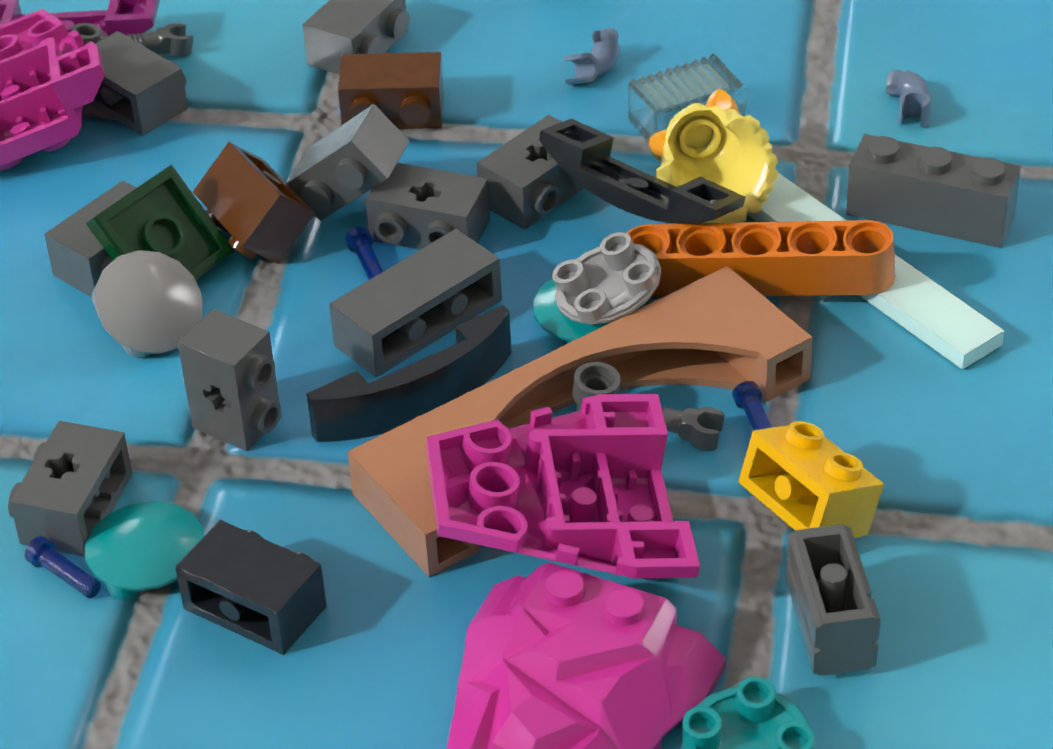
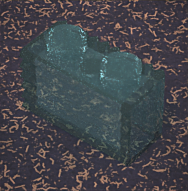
[628,53,747,142]

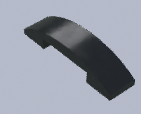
[539,118,745,224]
[306,305,512,442]

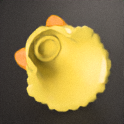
[649,89,778,223]

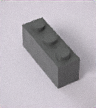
[846,134,1021,248]
[329,229,502,378]

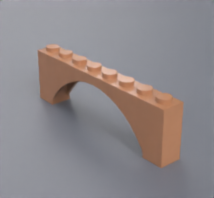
[347,266,813,577]

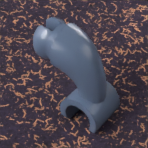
[563,29,621,85]
[885,69,931,127]

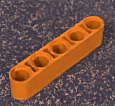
[627,220,896,298]

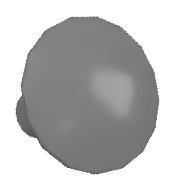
[552,232,662,325]
[92,250,203,358]

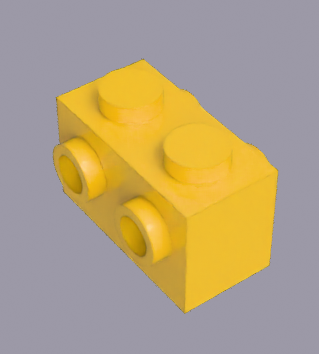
[738,421,884,538]

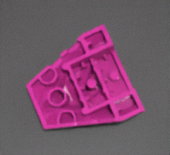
[0,9,105,171]
[426,394,700,579]
[447,562,726,749]

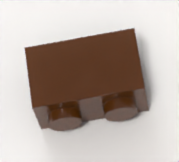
[338,52,444,129]
[193,142,315,264]

